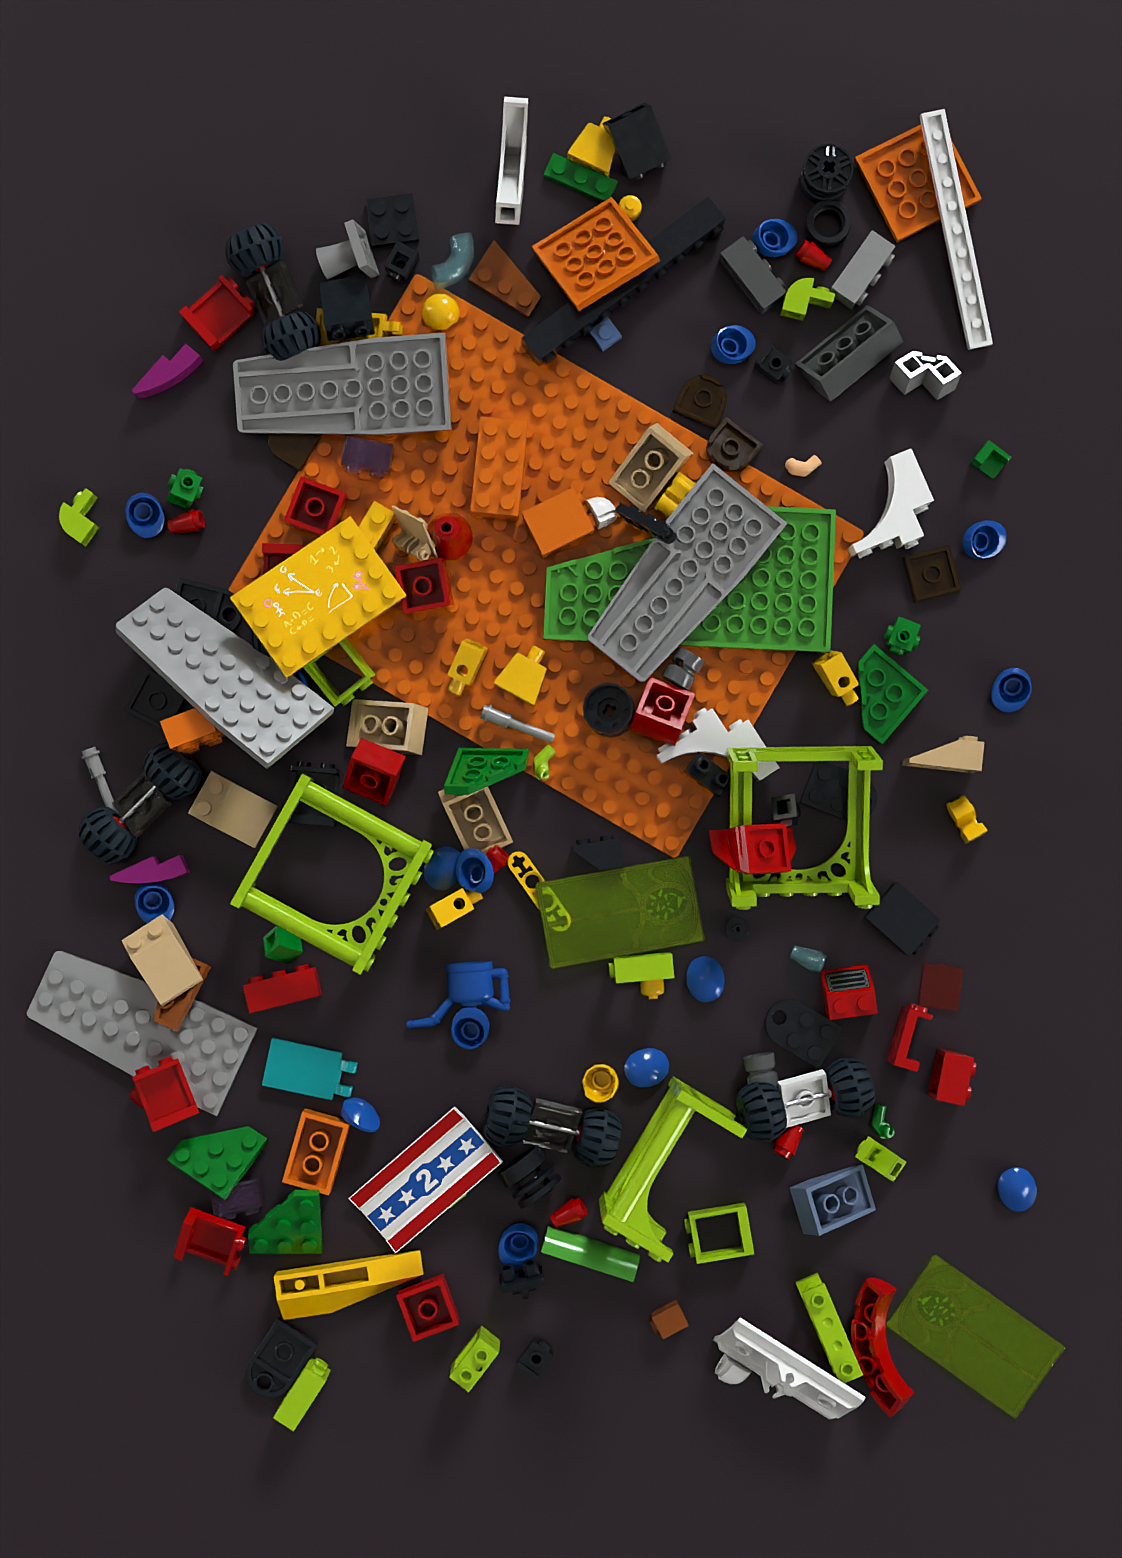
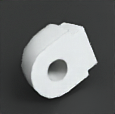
[585,497,617,530]
[715,1353,752,1384]

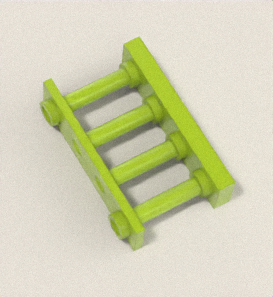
[795,1273,863,1383]

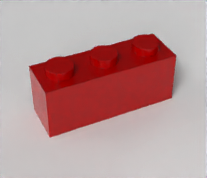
[243,964,322,1013]

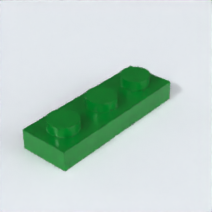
[544,153,618,202]

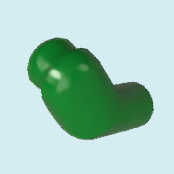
[871,1104,895,1139]

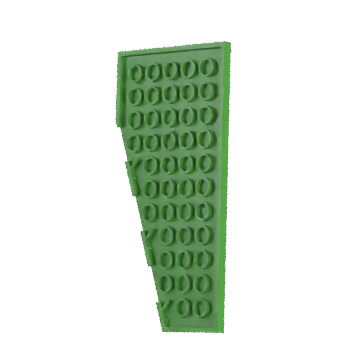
[543,506,836,653]

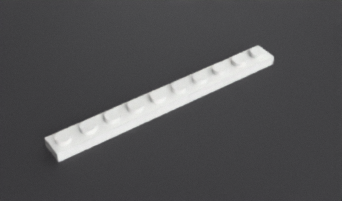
[919,109,993,350]

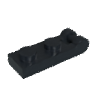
[615,503,677,544]

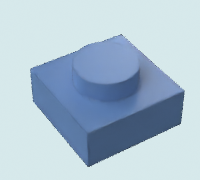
[589,318,622,352]

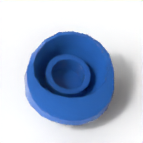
[752,219,798,257]
[711,325,756,364]
[125,493,165,538]
[962,520,1007,559]
[991,668,1032,712]
[424,846,460,890]
[455,848,494,893]
[134,882,174,924]
[686,956,725,1002]
[451,1007,490,1049]
[624,1048,669,1087]
[341,1097,380,1133]
[997,1167,1037,1211]
[498,1223,539,1268]

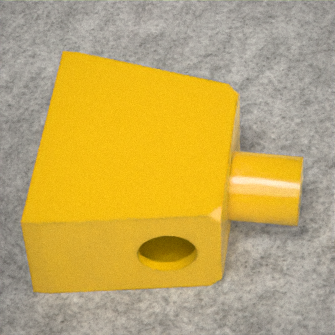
[567,117,616,177]
[447,638,489,695]
[494,645,547,706]
[812,650,859,706]
[425,888,483,930]

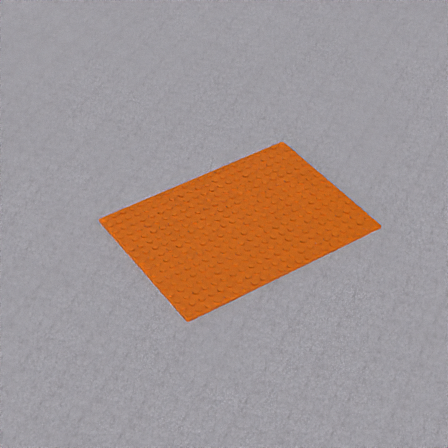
[228,274,864,858]

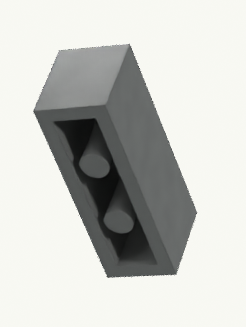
[719,236,786,315]

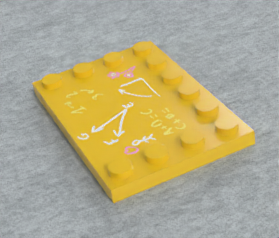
[230,516,406,679]

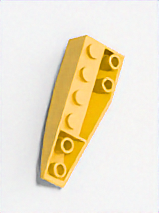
[274,1250,424,1320]

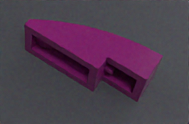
[131,343,204,399]
[109,855,191,883]

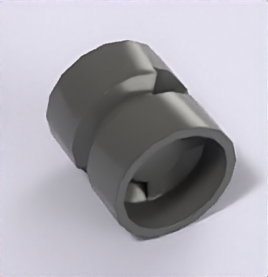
[662,647,705,691]
[743,1052,779,1087]

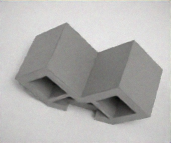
[889,351,962,400]

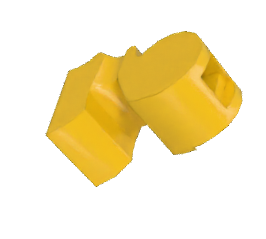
[654,472,696,519]
[946,795,988,844]

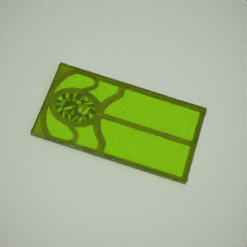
[535,856,705,969]
[886,1254,1065,1419]

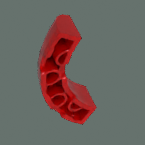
[851,1277,915,1417]

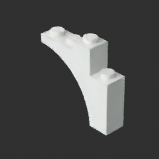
[495,97,528,225]
[847,449,934,558]
[656,708,779,782]

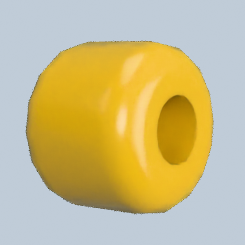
[619,195,642,222]
[640,979,664,999]

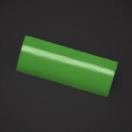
[541,1224,640,1282]

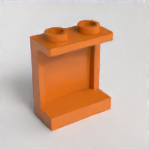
[522,487,596,558]

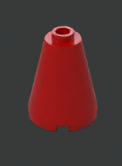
[427,513,473,560]

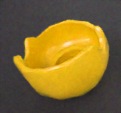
[422,294,460,330]
[582,1064,619,1103]

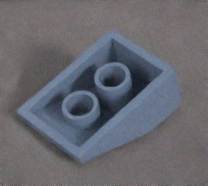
[790,1164,876,1236]

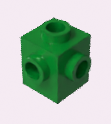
[166,468,203,510]
[884,616,921,656]

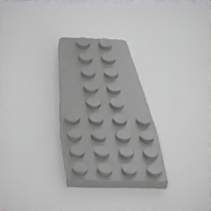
[233,333,452,435]
[588,463,787,682]
[116,588,334,769]
[27,951,258,1116]

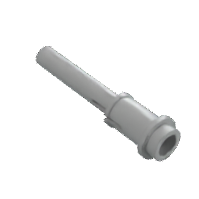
[480,705,555,743]
[81,747,118,813]

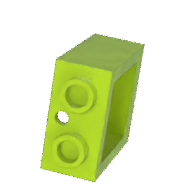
[303,638,376,706]
[609,952,674,983]
[684,1202,754,1264]
[449,1325,500,1392]
[273,1357,331,1431]

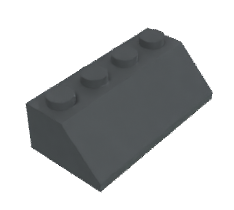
[795,305,903,401]

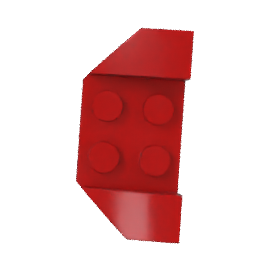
[709,823,796,875]

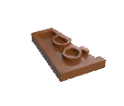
[469,240,541,319]
[154,958,211,1032]

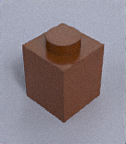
[650,1300,689,1339]

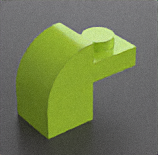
[780,278,835,321]
[59,488,99,547]
[855,1136,907,1182]

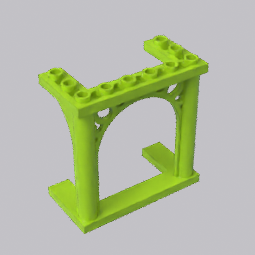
[726,746,883,910]
[230,774,434,975]
[599,1076,747,1262]

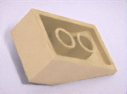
[608,423,694,512]
[346,699,428,755]
[901,736,984,773]
[188,771,278,848]
[438,786,513,854]
[121,914,203,1006]

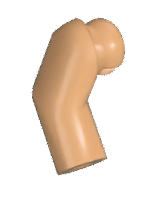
[785,455,822,477]

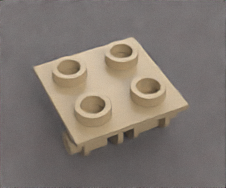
[392,505,438,561]

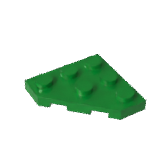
[857,644,928,745]
[444,748,530,796]
[167,1126,269,1201]
[248,1190,323,1254]

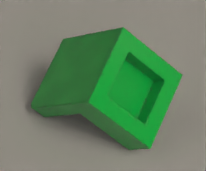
[970,440,1011,479]
[263,926,303,964]

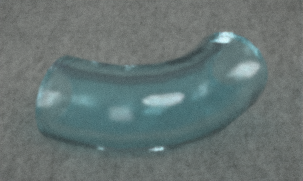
[431,233,474,289]

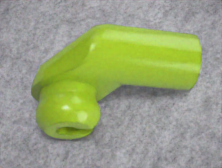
[533,744,556,780]

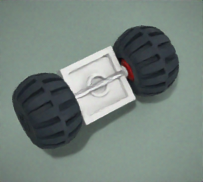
[736,1058,875,1142]

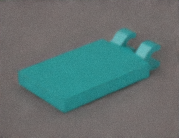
[262,1037,358,1100]

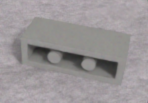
[830,230,895,310]

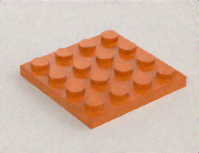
[854,124,982,243]
[532,197,660,311]

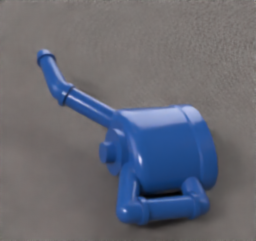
[407,961,511,1029]

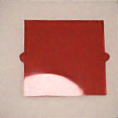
[918,963,964,1010]

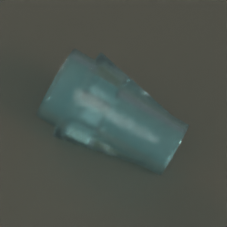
[790,945,827,973]

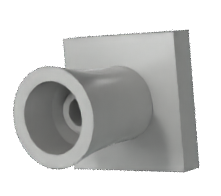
[316,220,380,280]

